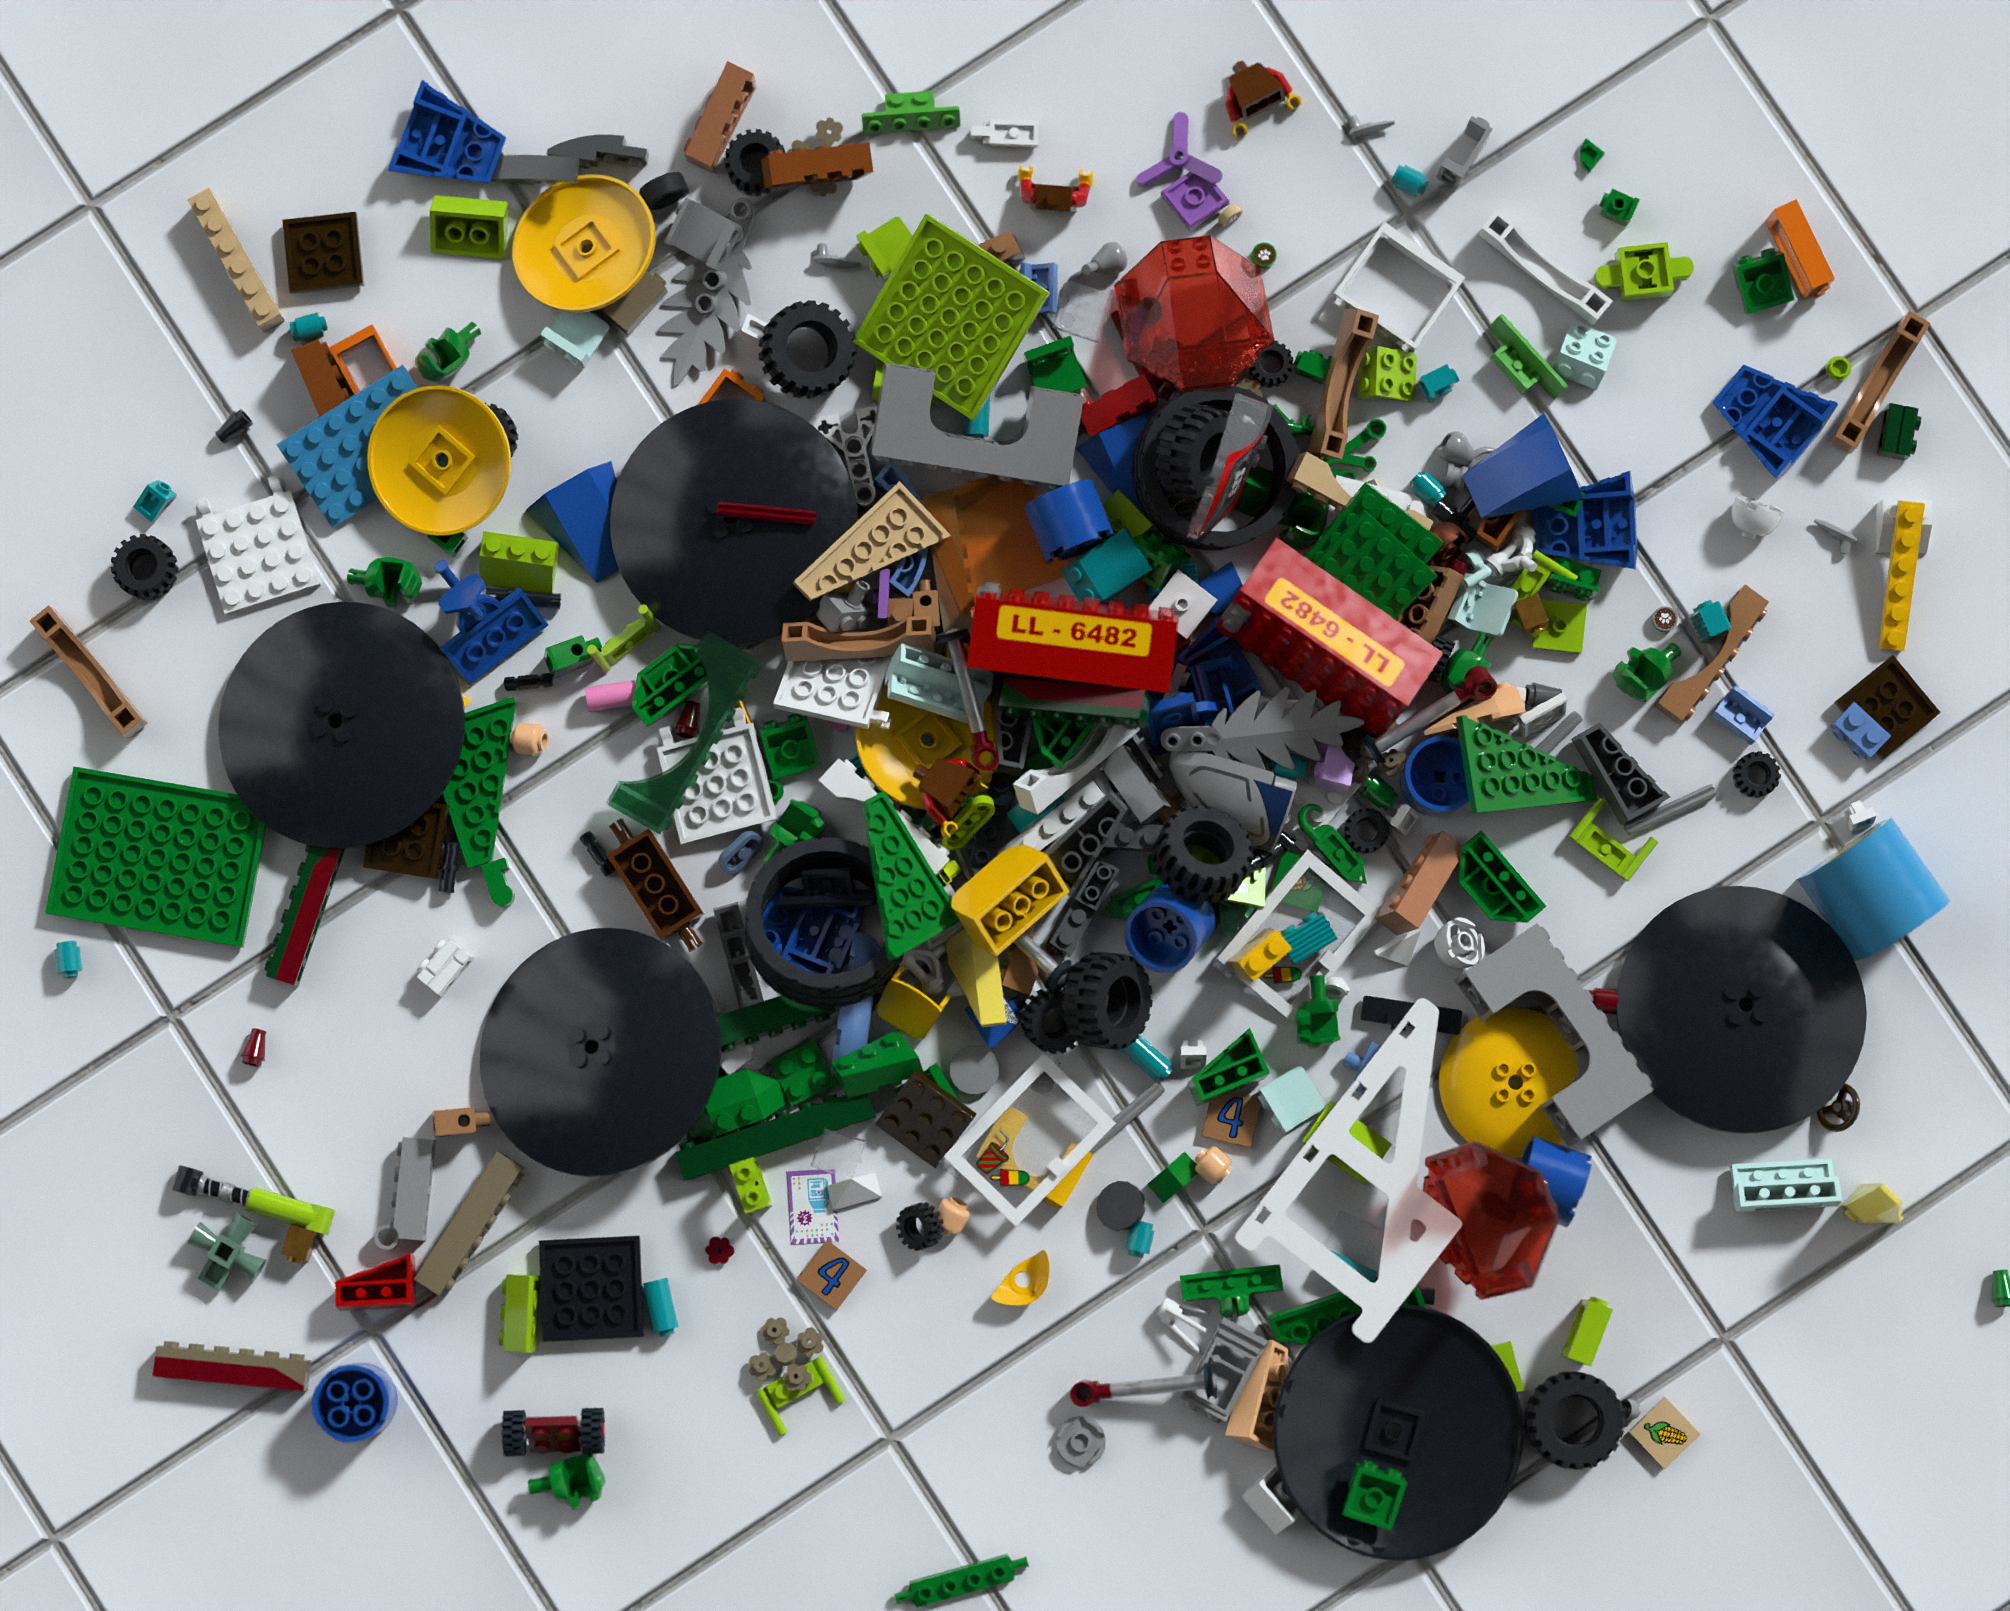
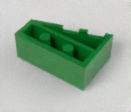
[1187,1028,1270,1107]
[831,1029,924,1098]

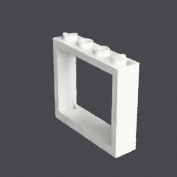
[1332,222,1466,353]

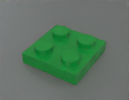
[770,1040,837,1106]

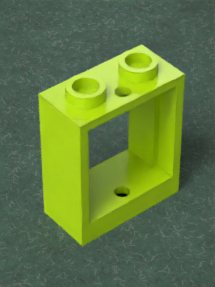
[729,1157,772,1214]
[1561,1296,1613,1366]

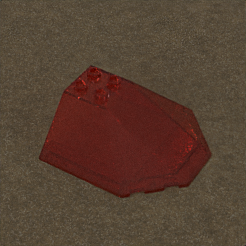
[1114,235,1274,391]
[1423,1141,1560,1300]

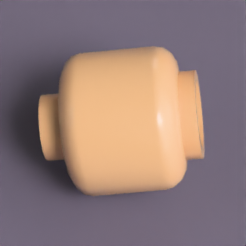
[510,723,549,756]
[1195,1146,1232,1184]
[935,1197,970,1236]

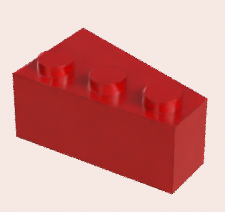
[1080,374,1158,439]
[335,1252,416,1311]

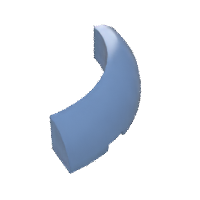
[874,460,928,598]
[832,932,882,1072]

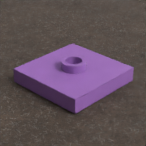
[1161,172,1229,231]
[873,568,890,625]

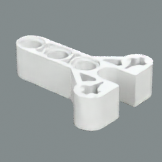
[814,406,877,509]

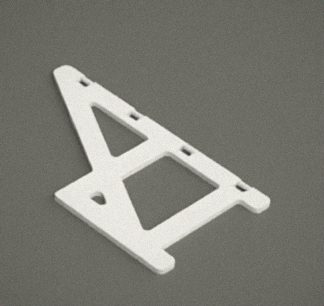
[1235,998,1462,1343]

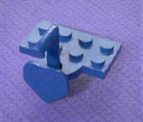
[434,560,548,685]
[1148,655,1234,756]

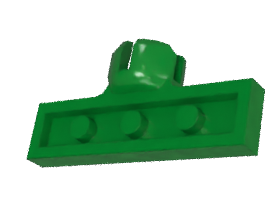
[1180,1264,1283,1317]

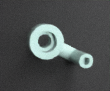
[1463,548,1492,588]

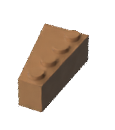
[1395,565,1465,645]

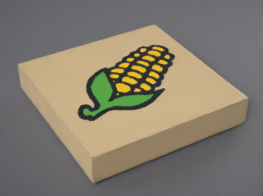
[1628,1397,1701,1469]

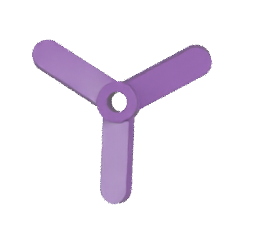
[1136,112,1223,187]

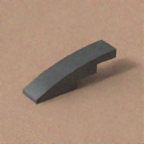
[491,155,580,185]
[713,902,764,1008]

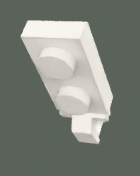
[970,119,1039,148]

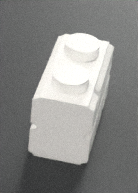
[417,938,474,997]

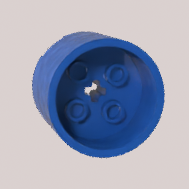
[1023,479,1115,564]
[1400,736,1469,816]
[1124,884,1215,973]
[1508,1136,1592,1228]
[312,1363,398,1442]

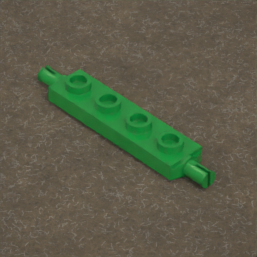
[894,1554,1029,1608]

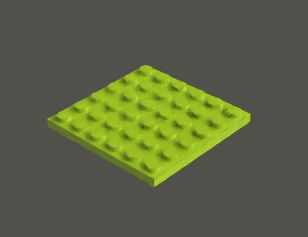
[852,213,1050,420]

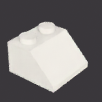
[1876,499,1932,554]
[1242,1463,1301,1535]

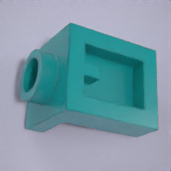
[133,480,177,522]

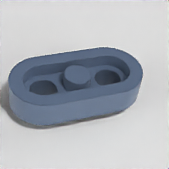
[718,830,763,874]

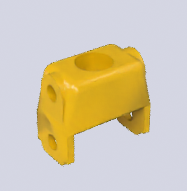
[876,964,952,1040]

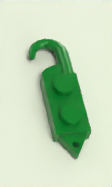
[1297,804,1367,884]
[1100,876,1163,921]

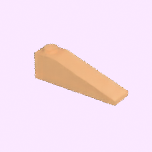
[1421,682,1526,738]
[1225,1340,1288,1452]

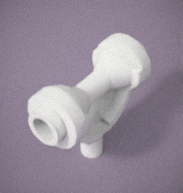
[1485,524,1537,576]
[899,944,947,998]

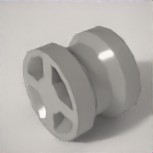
[1443,463,1468,491]

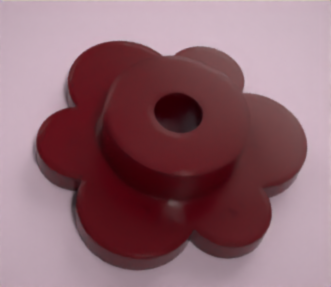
[705,1236,735,1264]

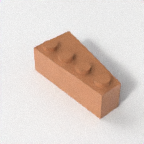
[683,61,757,173]
[1374,831,1463,935]

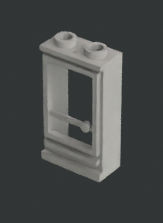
[1180,1317,1268,1424]

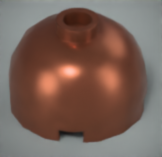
[1426,522,1469,567]

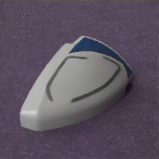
[1169,751,1297,853]

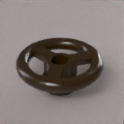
[1816,1083,1860,1132]

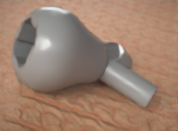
[1068,242,1128,282]
[1438,431,1496,470]

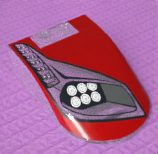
[1187,393,1274,540]

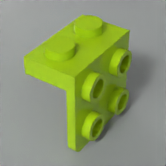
[856,217,912,282]
[1357,346,1417,402]

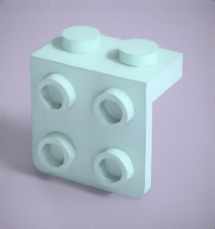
[540,311,610,367]
[1552,321,1617,390]
[1448,573,1518,637]
[1257,1066,1325,1133]

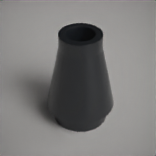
[215,409,253,444]

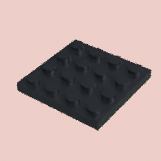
[539,1235,644,1342]

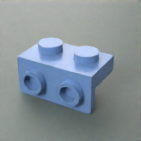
[1019,262,1058,315]
[1711,686,1774,745]
[1830,702,1891,760]

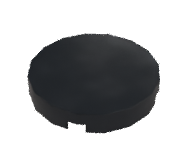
[1096,1181,1145,1231]

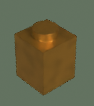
[1514,594,1549,635]
[281,1224,318,1264]

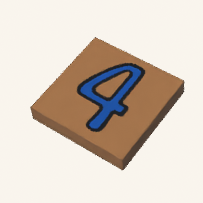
[1201,1092,1261,1148]
[797,1240,867,1311]

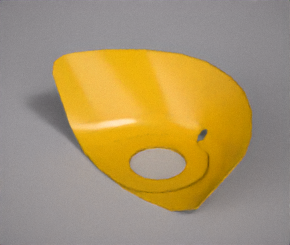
[991,1250,1050,1306]

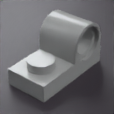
[1163,663,1191,700]

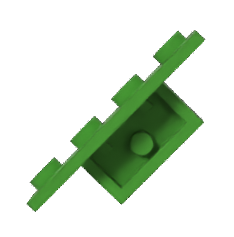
[862,91,961,134]
[1489,314,1568,399]

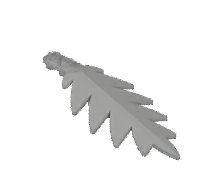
[658,198,755,385]
[1160,686,1364,770]

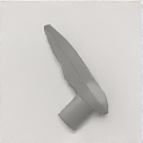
[1347,115,1395,136]
[813,243,860,268]
[1814,519,1858,554]
[955,838,974,880]

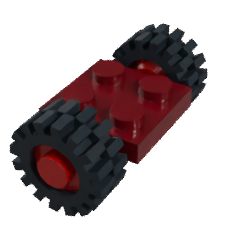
[501,1408,605,1457]

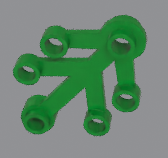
[1312,418,1386,480]

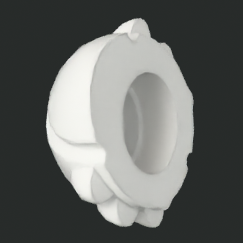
[1325,976,1350,998]

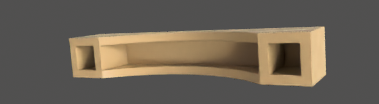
[187,188,285,332]
[1286,452,1434,530]

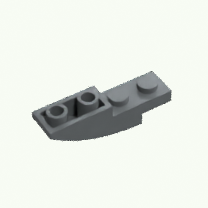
[547,134,649,169]
[1048,858,1120,958]

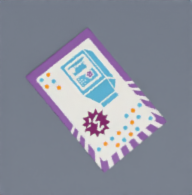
[787,1168,839,1244]

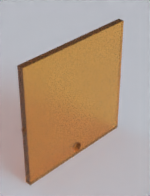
[918,474,1068,615]

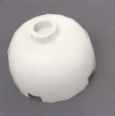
[1731,496,1784,539]
[1434,918,1485,969]

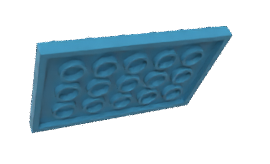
[277,364,446,528]

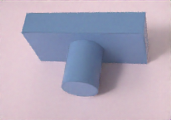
[1343,1042,1381,1094]

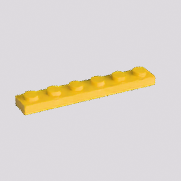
[1878,500,1925,651]

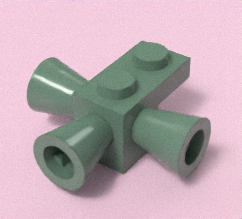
[188,1212,266,1291]

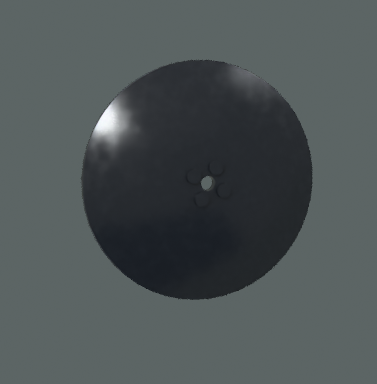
[610,399,858,645]
[218,602,465,849]
[1616,886,1867,1134]
[480,928,721,1177]
[1272,1304,1524,1561]

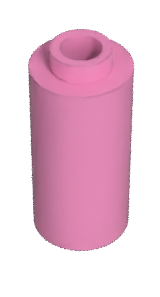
[585,680,636,712]

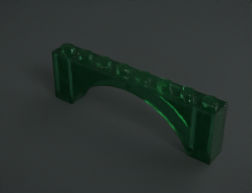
[606,629,761,834]

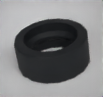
[639,172,689,210]

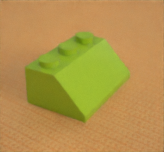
[430,195,508,259]
[479,531,560,593]
[1302,1101,1392,1185]
[499,1274,540,1353]

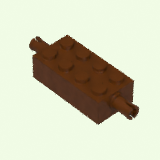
[607,818,705,952]

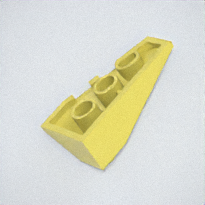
[946,929,1007,1027]
[1841,1183,1903,1223]

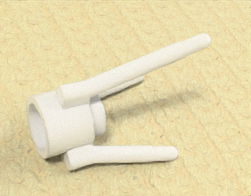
[1157,1297,1210,1354]

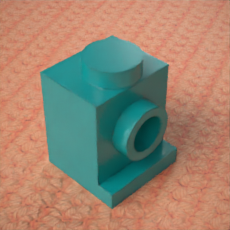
[1418,364,1459,403]

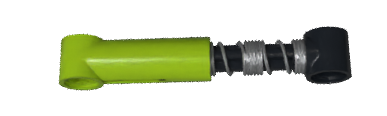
[172,1165,336,1235]

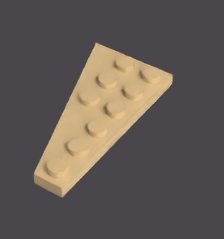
[793,481,951,601]

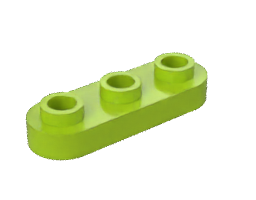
[941,795,995,850]

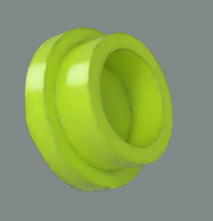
[1826,356,1851,381]

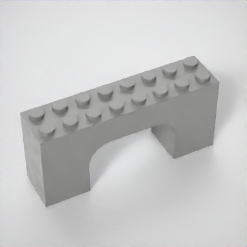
[870,362,1084,489]
[1454,923,1653,1147]

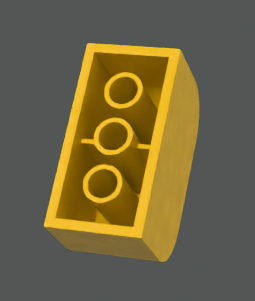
[951,845,1070,956]

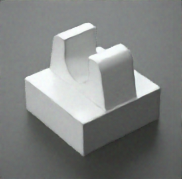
[1847,800,1877,832]
[1385,803,1419,837]
[1180,1040,1206,1069]

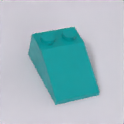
[1060,527,1153,604]

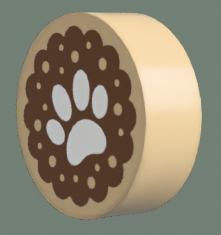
[1218,204,1242,228]

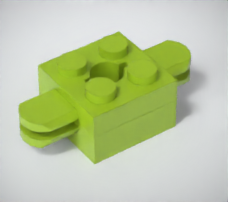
[1594,242,1694,302]

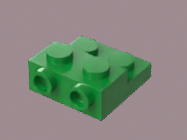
[1732,248,1795,314]
[759,713,822,780]
[1342,1460,1407,1530]

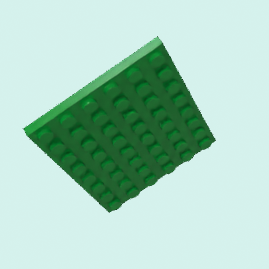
[45,767,267,948]

